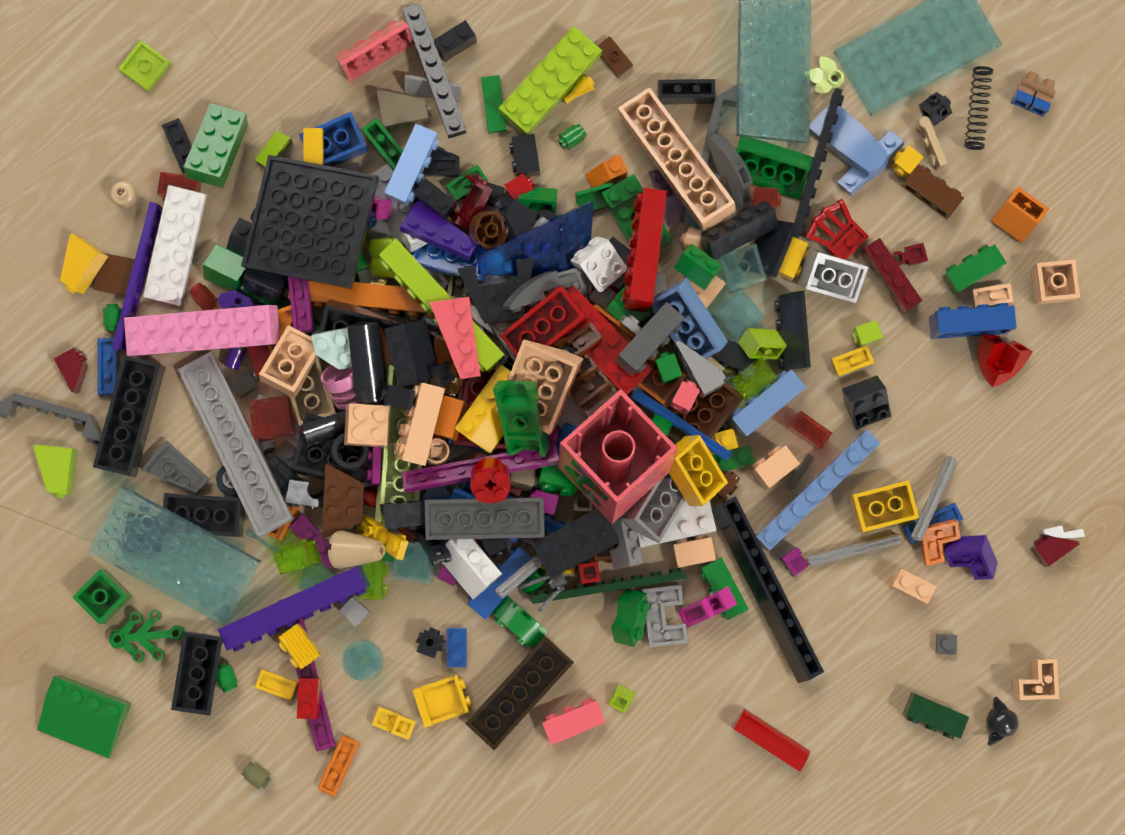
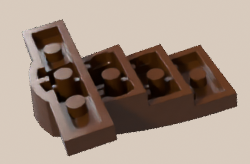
[552,322,617,418]

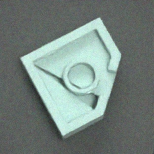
[311,328,352,370]

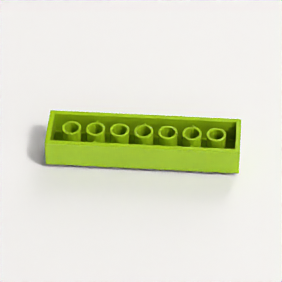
[379,239,506,373]

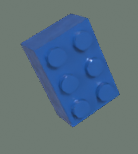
[299,112,369,167]

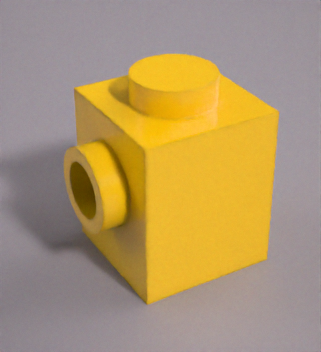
[891,145,923,178]

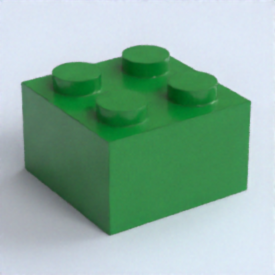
[72,569,133,625]

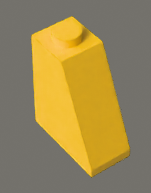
[60,233,108,294]

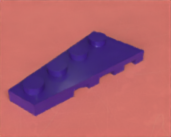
[400,201,478,261]

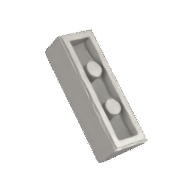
[404,74,462,103]

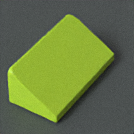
[255,130,292,167]

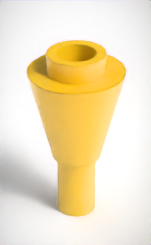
[563,75,595,104]

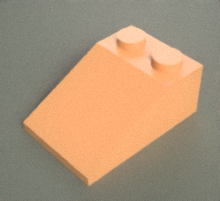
[259,325,317,399]

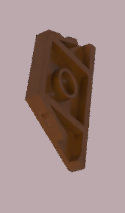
[322,463,364,538]

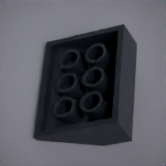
[290,413,370,490]

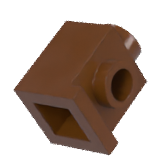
[716,471,740,502]

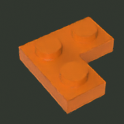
[921,519,961,566]

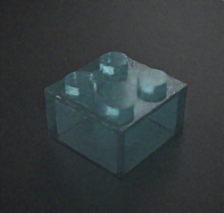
[711,288,766,343]
[392,542,437,584]

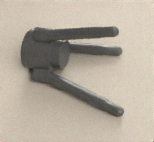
[518,573,568,612]

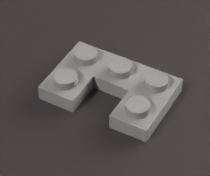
[642,585,688,647]

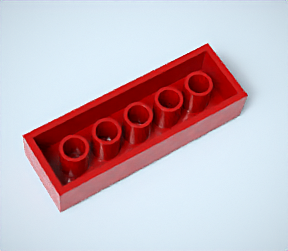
[621,187,667,312]
[565,285,653,395]

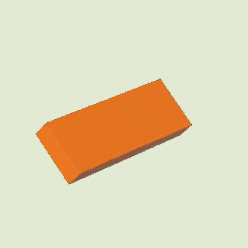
[317,734,361,797]

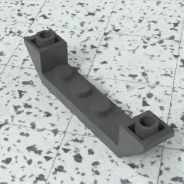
[701,83,744,184]
[0,393,102,445]

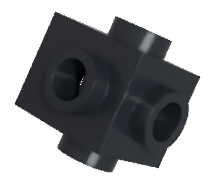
[919,92,953,126]
[416,627,446,659]

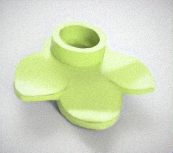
[807,56,844,94]

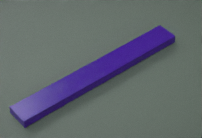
[112,202,163,353]

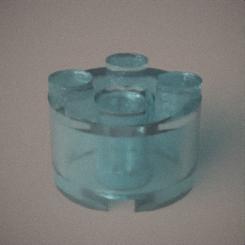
[342,640,384,681]

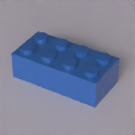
[929,303,1017,339]

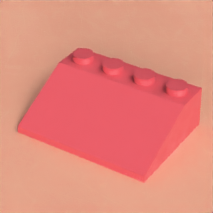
[336,20,413,82]

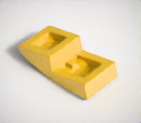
[371,706,416,740]

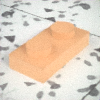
[971,283,1014,308]

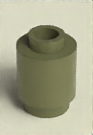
[241,761,271,790]

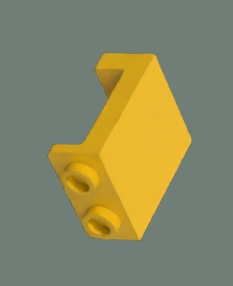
[413,674,472,728]

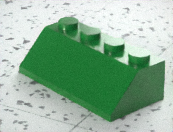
[736,134,813,199]

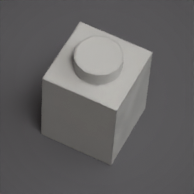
[339,596,371,627]

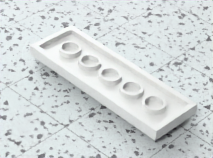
[143,185,207,306]

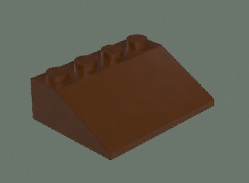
[651,376,744,444]

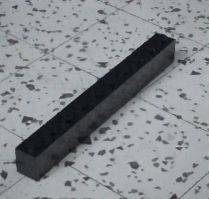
[711,496,824,683]

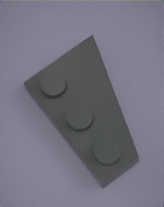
[141,441,210,493]

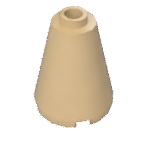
[328,531,385,570]

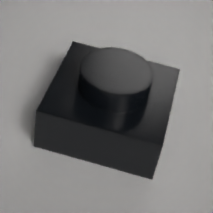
[430,361,454,387]

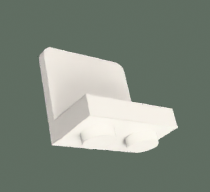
[570,236,627,292]

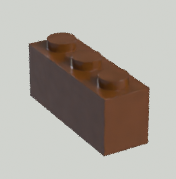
[901,164,964,220]

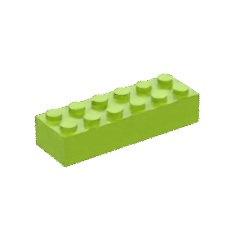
[499,26,602,135]

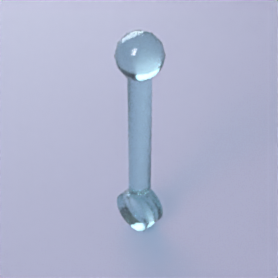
[247,530,281,556]

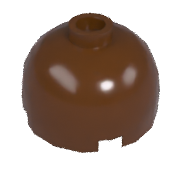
[468,210,508,250]

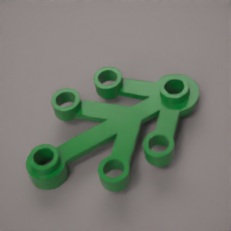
[109,610,186,663]

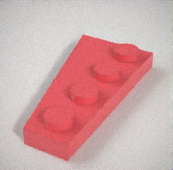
[429,297,481,379]

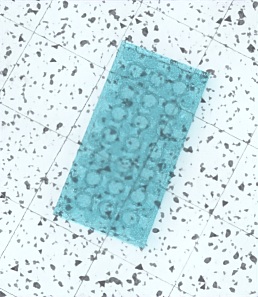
[736,0,811,144]
[834,0,1002,116]
[88,485,261,626]

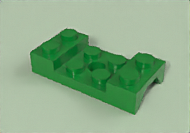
[601,174,673,247]
[493,380,550,457]

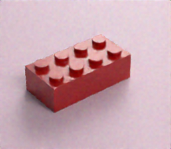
[499,286,588,357]

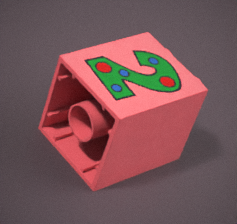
[558,389,678,524]

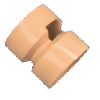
[426,438,449,467]

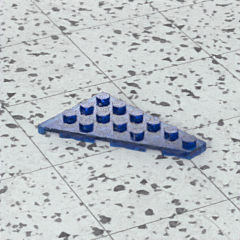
[478,202,594,276]

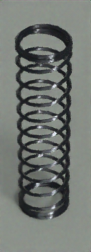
[964,66,994,150]

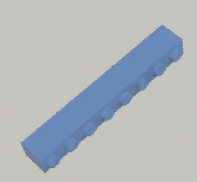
[756,430,881,551]

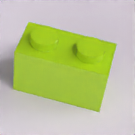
[739,328,787,360]

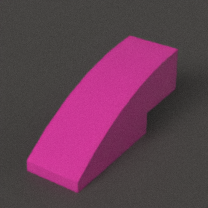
[677,587,737,628]

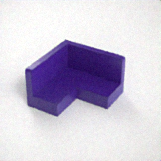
[944,535,998,580]

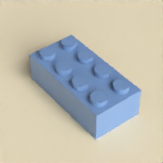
[651,278,728,358]
[729,369,806,439]

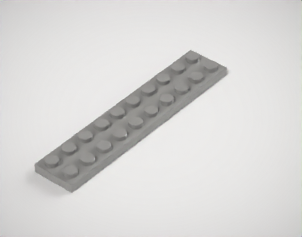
[178,351,294,538]

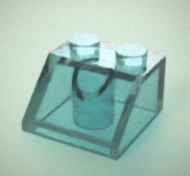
[718,244,767,294]

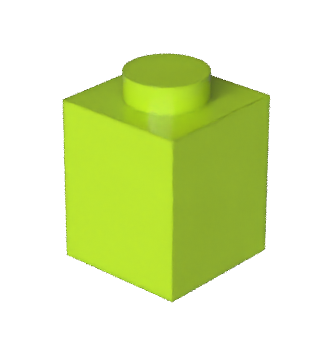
[851,320,883,348]

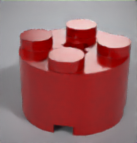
[470,457,510,503]

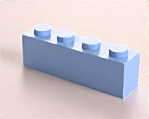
[384,124,439,206]

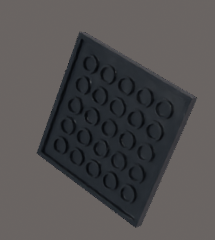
[241,155,379,290]

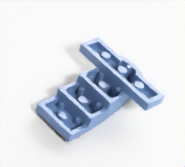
[807,106,905,196]

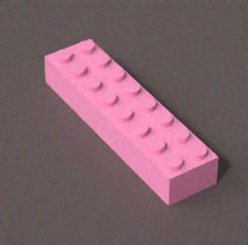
[124,305,280,356]

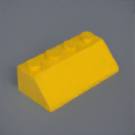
[455,365,511,454]

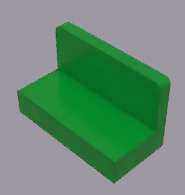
[575,182,613,215]

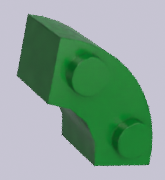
[611,589,650,647]
[492,595,548,649]

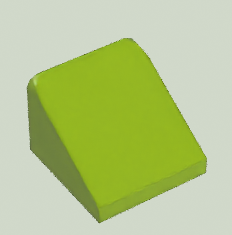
[607,684,635,714]

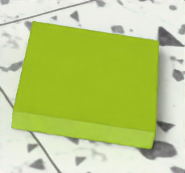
[118,40,171,93]

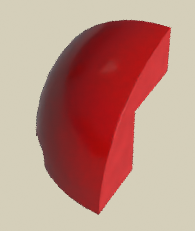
[977,334,1033,387]

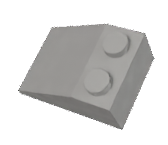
[797,248,868,303]
[673,341,726,398]

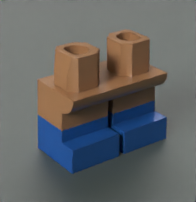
[1010,71,1056,117]

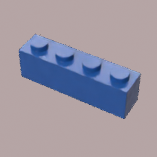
[468,546,533,620]

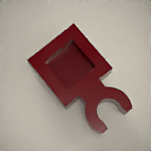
[892,242,928,266]

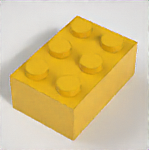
[669,435,728,506]
[849,480,919,533]

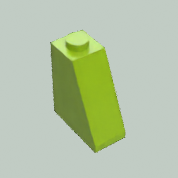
[34,444,78,498]

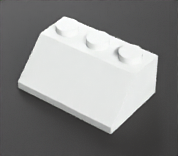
[437,539,503,600]

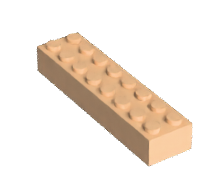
[618,87,736,232]

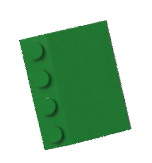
[37,675,132,758]

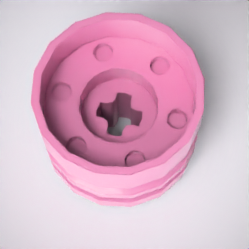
[321,365,361,409]

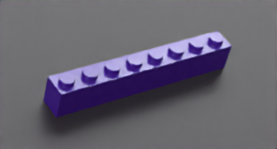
[217,565,371,652]

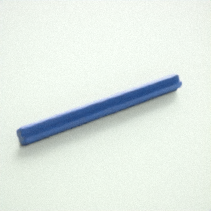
[631,389,731,461]

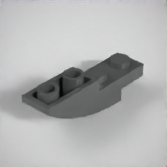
[707,133,753,210]
[502,271,578,313]

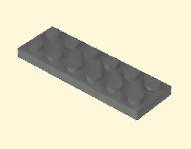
[425,497,545,540]

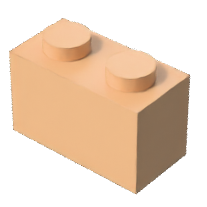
[672,534,716,568]
[888,569,936,604]

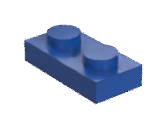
[447,628,467,667]

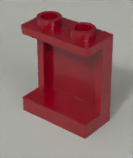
[449,173,493,229]

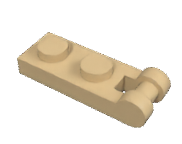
[915,116,947,170]

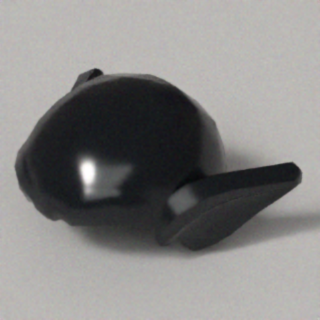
[986,697,1019,746]

